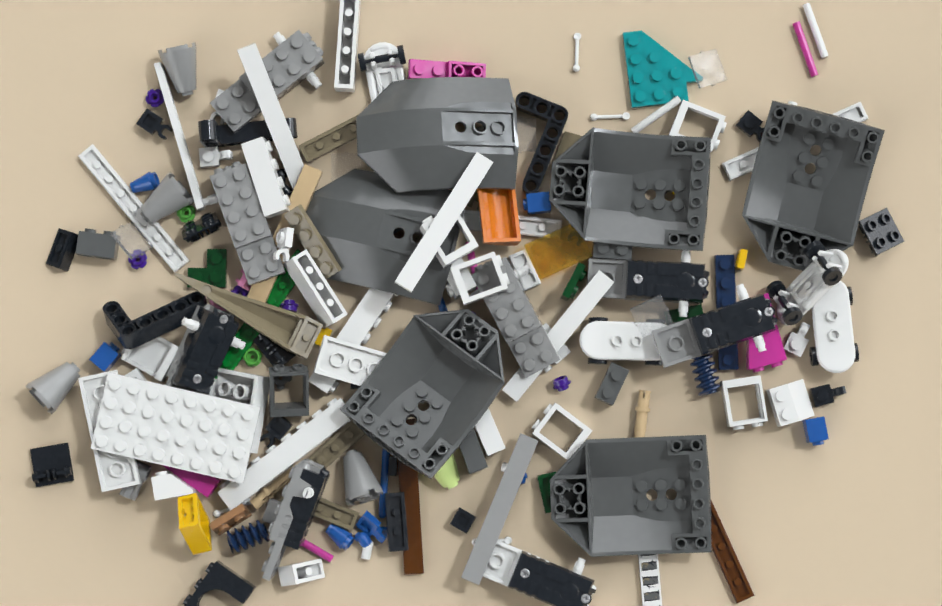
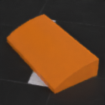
[477,189,521,246]

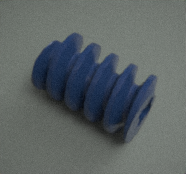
[690,354,721,396]
[227,520,270,554]

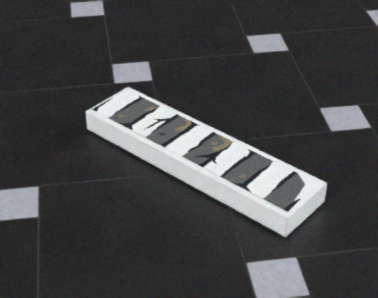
[638,554,662,606]

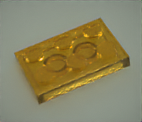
[524,224,592,280]

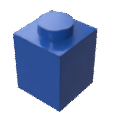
[523,191,551,215]
[89,342,122,372]
[802,416,829,446]

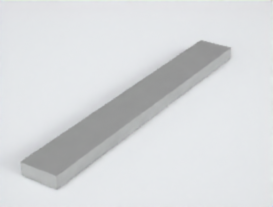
[461,433,538,585]

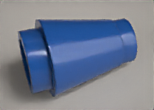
[130,172,160,193]
[325,523,355,550]

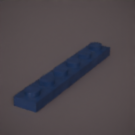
[714,255,739,370]

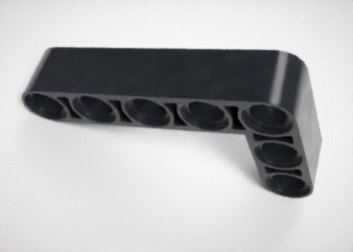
[515,92,568,194]
[198,118,298,147]
[102,291,207,349]

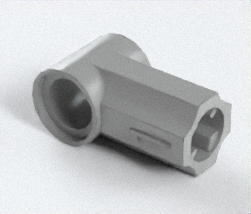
[120,460,152,501]

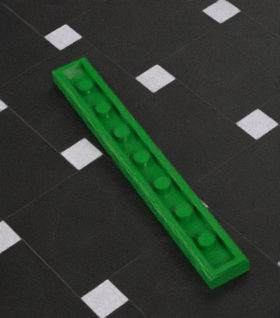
[215,249,301,379]

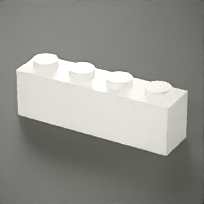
[241,137,291,219]
[283,249,347,329]

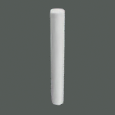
[802,3,829,59]
[631,96,682,133]

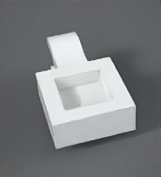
[199,146,233,168]
[273,227,294,262]
[784,322,810,357]

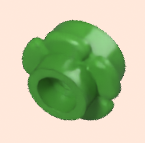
[177,206,196,223]
[243,348,262,367]

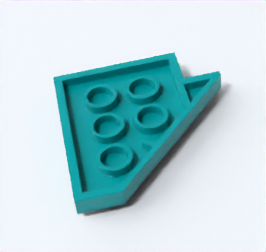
[622,30,702,108]

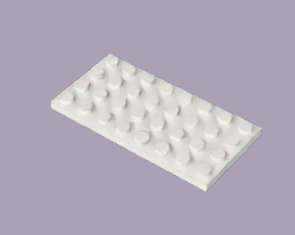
[91,372,261,484]

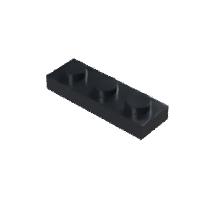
[384,492,409,552]

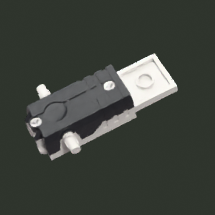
[483,540,596,606]

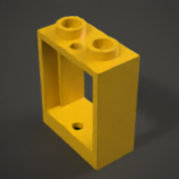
[177,493,212,555]

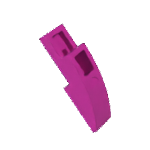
[408,59,486,79]

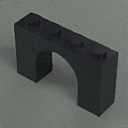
[183,560,256,606]

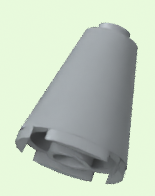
[158,42,196,96]
[140,172,194,223]
[26,362,80,414]
[343,450,384,506]

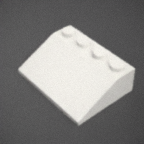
[209,368,269,454]

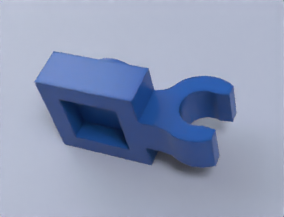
[355,511,387,543]

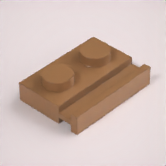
[209,504,252,536]

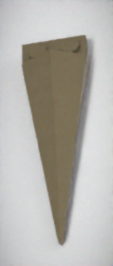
[174,273,323,360]

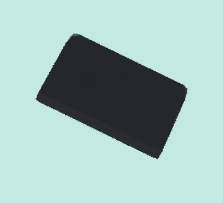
[46,228,78,271]

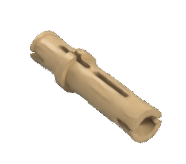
[633,390,651,438]
[250,464,295,510]

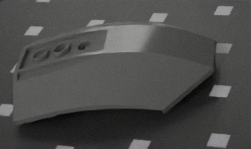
[356,77,519,193]
[742,100,885,271]
[549,127,711,251]
[306,169,465,305]
[340,309,505,479]
[550,435,712,557]

